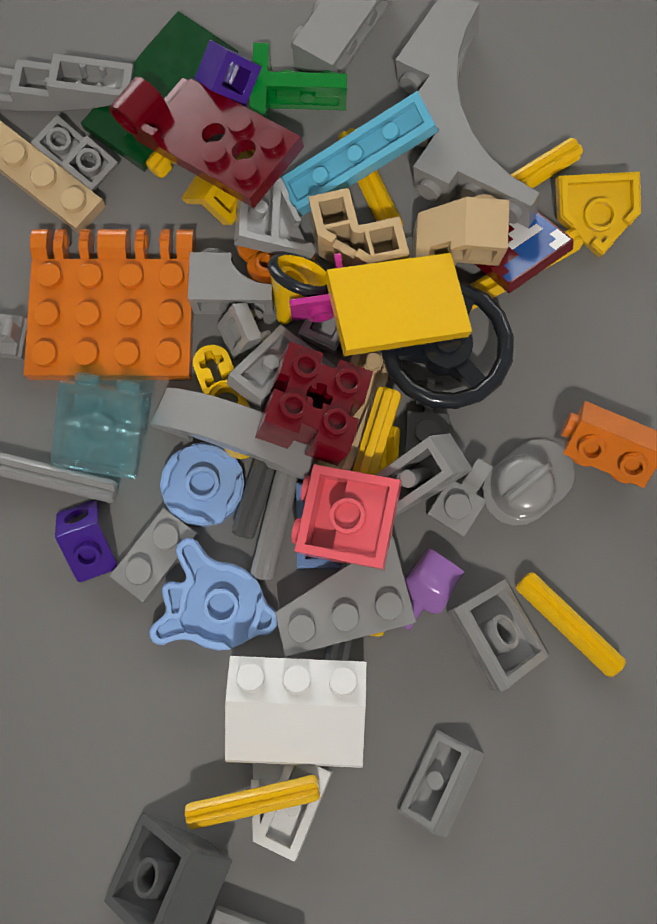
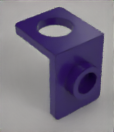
[55,500,118,582]

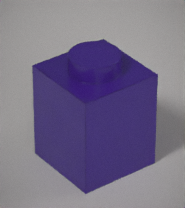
[195,40,262,106]

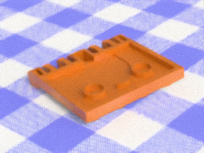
[23,229,196,380]

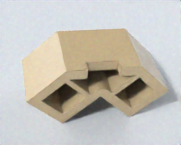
[308,188,410,267]
[411,194,510,266]

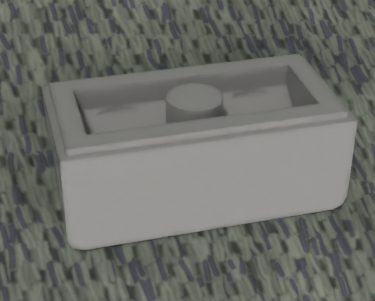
[398,729,484,837]

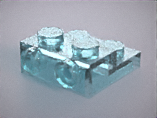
[50,373,152,479]

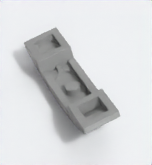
[150,387,316,480]

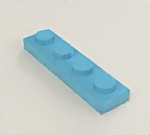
[281,91,439,217]

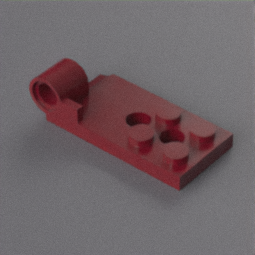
[109,77,304,208]

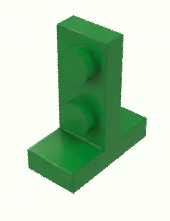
[249,43,347,119]

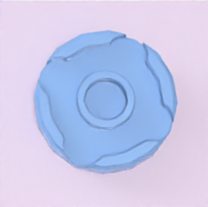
[160,442,246,527]

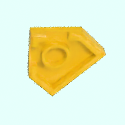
[555,171,641,258]

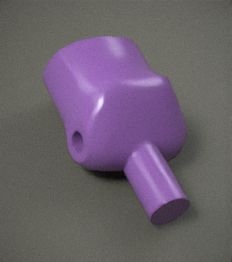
[404,547,465,631]

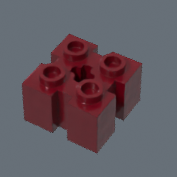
[255,341,373,466]

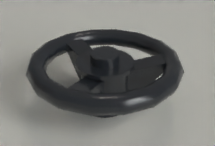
[380,282,514,409]

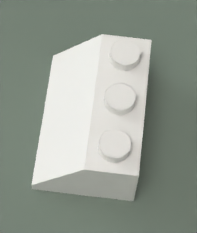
[225,656,367,768]

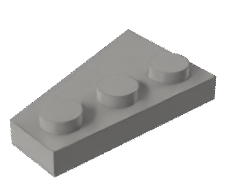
[275,537,416,657]

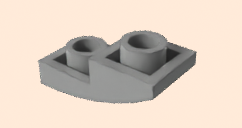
[30,115,118,192]

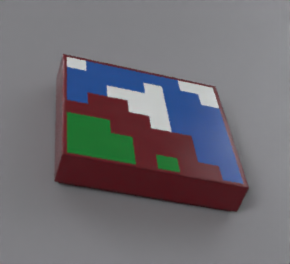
[475,211,574,294]

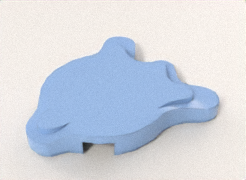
[149,538,278,651]

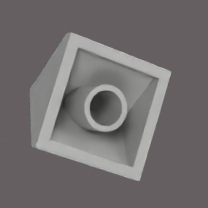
[447,579,549,692]

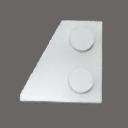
[251,763,333,862]

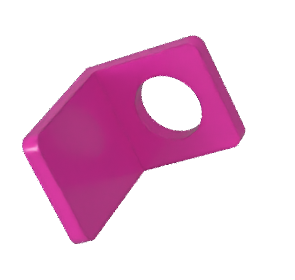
[289,253,343,322]

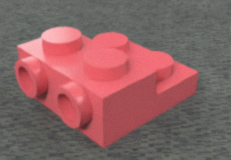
[291,464,402,570]

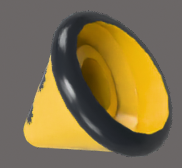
[268,253,329,325]

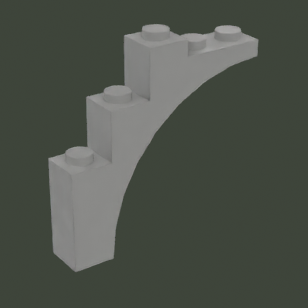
[396,0,540,228]

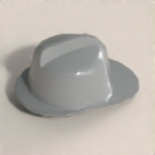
[482,439,575,526]

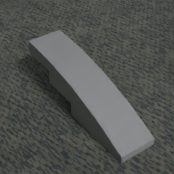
[0,53,134,111]

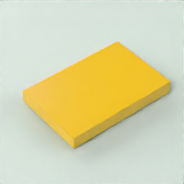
[325,253,472,356]

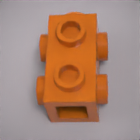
[560,401,657,488]

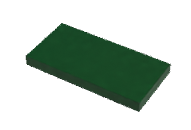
[81,11,239,172]

